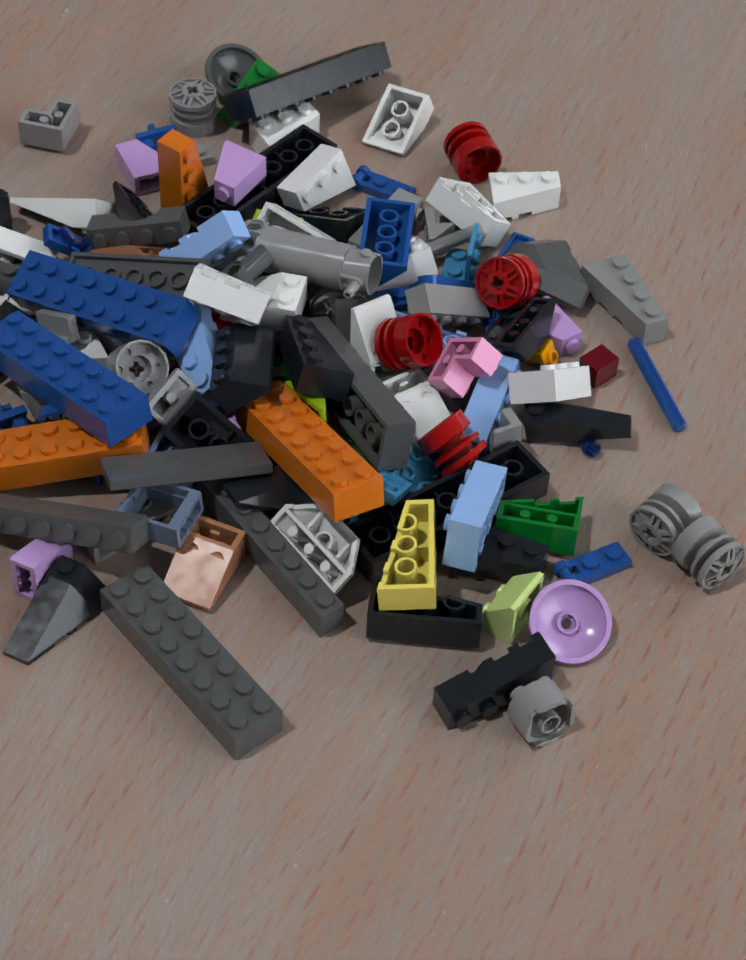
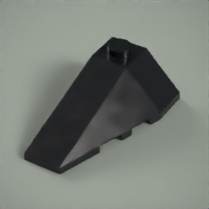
[113,181,158,247]
[280,206,365,244]
[161,390,276,465]
[523,401,632,443]
[223,465,316,511]
[3,555,106,665]

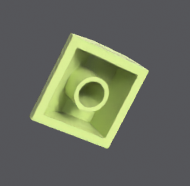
[481,572,544,645]

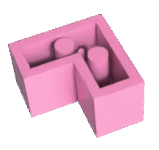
[427,337,503,398]

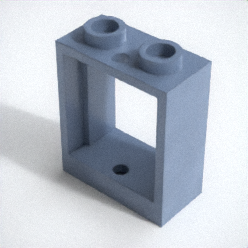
[116,484,204,549]

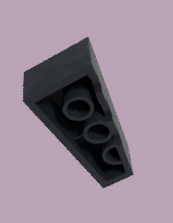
[277,315,355,401]
[366,575,483,648]
[433,631,556,730]

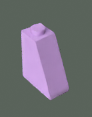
[115,139,160,196]
[214,140,266,207]
[543,295,582,358]
[9,539,73,601]

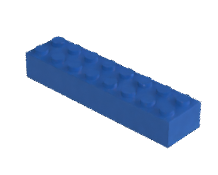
[6,250,201,359]
[0,310,153,447]

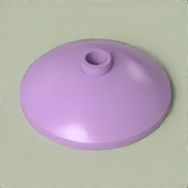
[528,579,612,664]

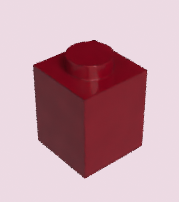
[579,344,619,389]

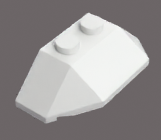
[271,504,360,595]

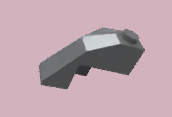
[501,239,590,310]

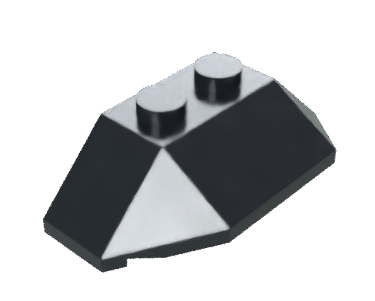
[482,297,556,362]

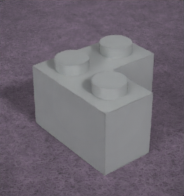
[18,98,80,152]

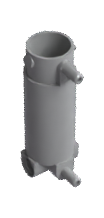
[235,219,383,299]

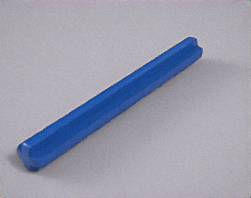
[627,337,686,432]

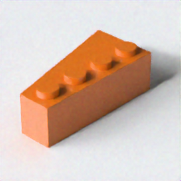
[157,129,208,208]

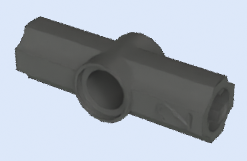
[223,244,275,286]

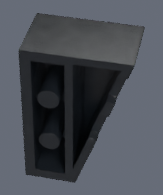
[450,526,549,584]

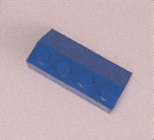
[359,197,415,286]

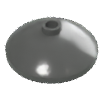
[205,43,263,99]

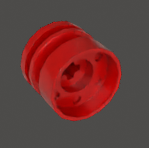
[443,121,502,184]
[475,253,540,309]
[374,313,443,371]
[416,409,488,477]

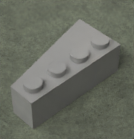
[581,254,668,345]

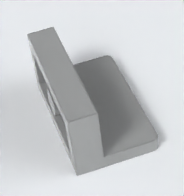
[35,308,80,344]
[489,407,523,454]

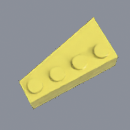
[377,499,436,611]

